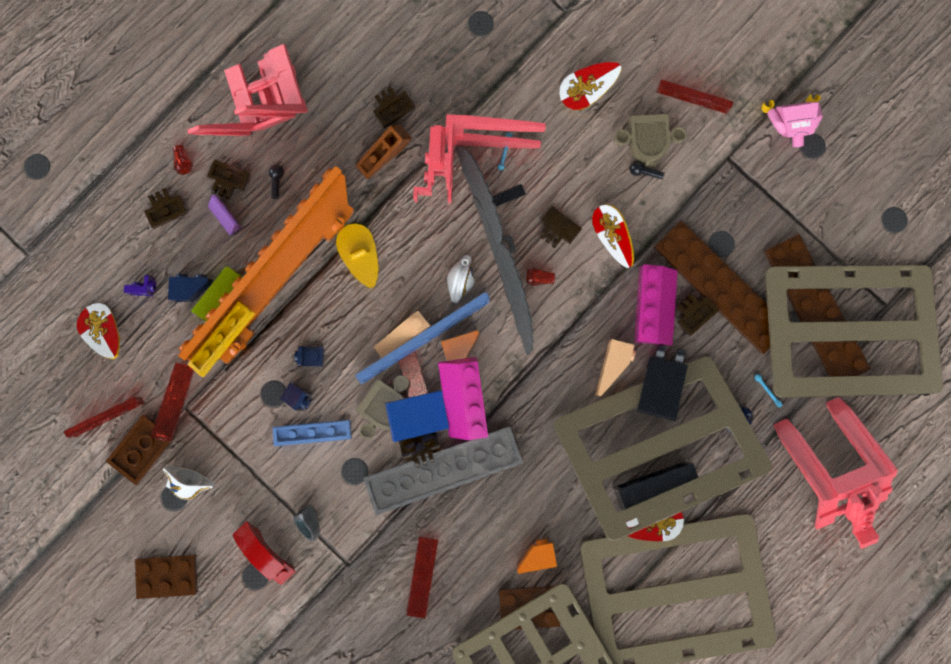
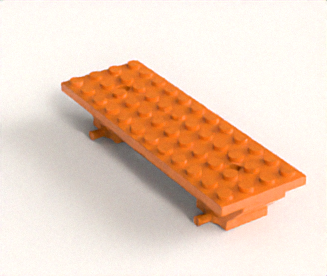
[178,166,354,364]

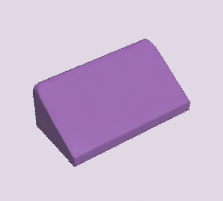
[208,195,241,235]

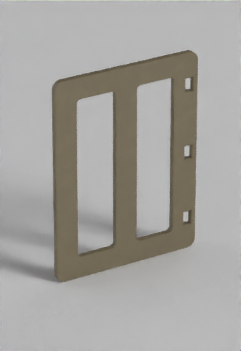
[765,265,943,398]
[554,357,772,541]
[580,514,776,664]

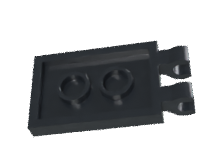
[637,344,688,421]

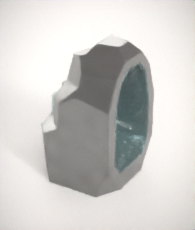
[293,505,320,541]

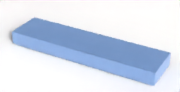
[273,420,352,446]

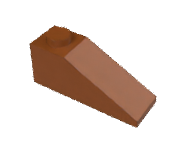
[355,125,413,179]

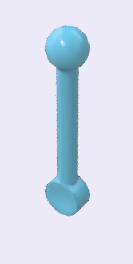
[498,133,513,170]
[755,374,783,408]

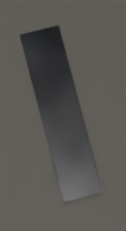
[492,184,526,207]

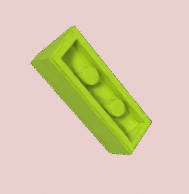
[191,266,243,321]

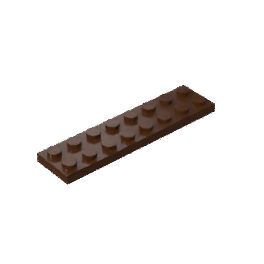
[654,221,770,354]
[764,234,871,377]

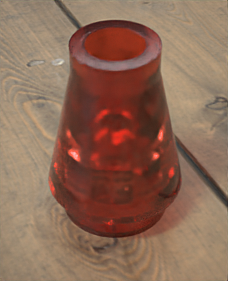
[173,145,193,175]
[526,267,555,286]

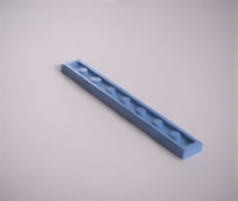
[355,292,490,384]

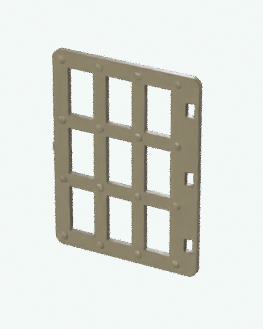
[452,583,613,664]

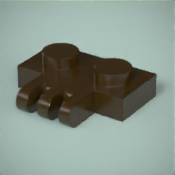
[373,87,415,128]
[207,159,251,200]
[144,188,188,229]
[540,206,582,248]
[676,293,719,336]
[398,432,441,468]

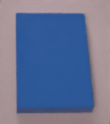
[385,390,449,442]

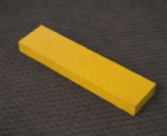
[188,301,255,377]

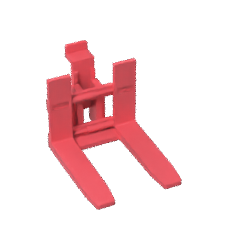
[187,44,308,136]
[413,114,546,203]
[774,397,898,549]

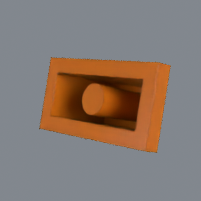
[441,330,479,361]
[517,538,557,574]

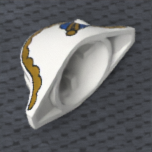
[447,255,475,303]
[163,465,214,500]

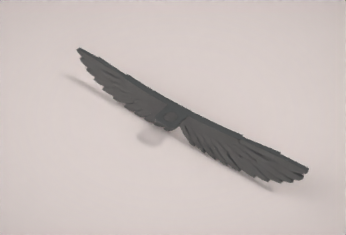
[455,145,534,355]

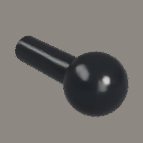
[629,161,665,180]
[269,165,284,199]

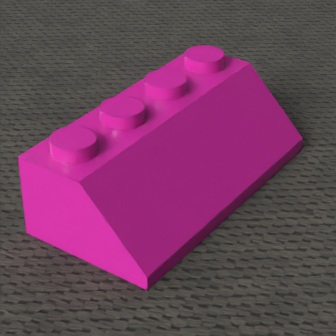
[634,264,678,346]
[438,357,488,440]

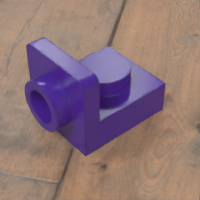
[123,275,156,297]

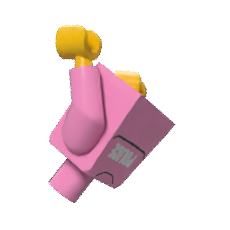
[761,94,823,147]

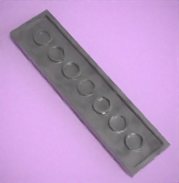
[363,426,523,515]

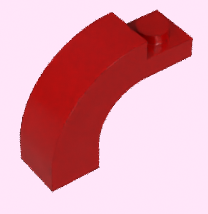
[232,521,296,585]

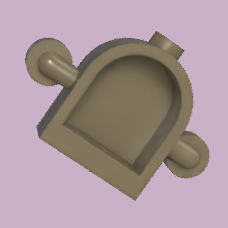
[614,114,687,167]
[356,375,409,439]

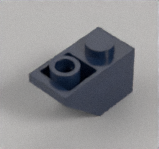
[168,274,213,302]
[280,382,313,411]

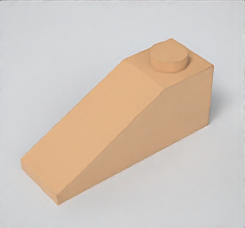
[374,311,430,358]
[595,339,636,397]

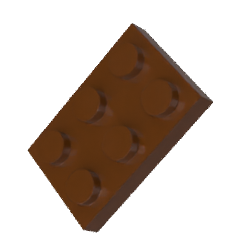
[105,415,175,485]
[135,554,198,599]
[499,586,560,630]

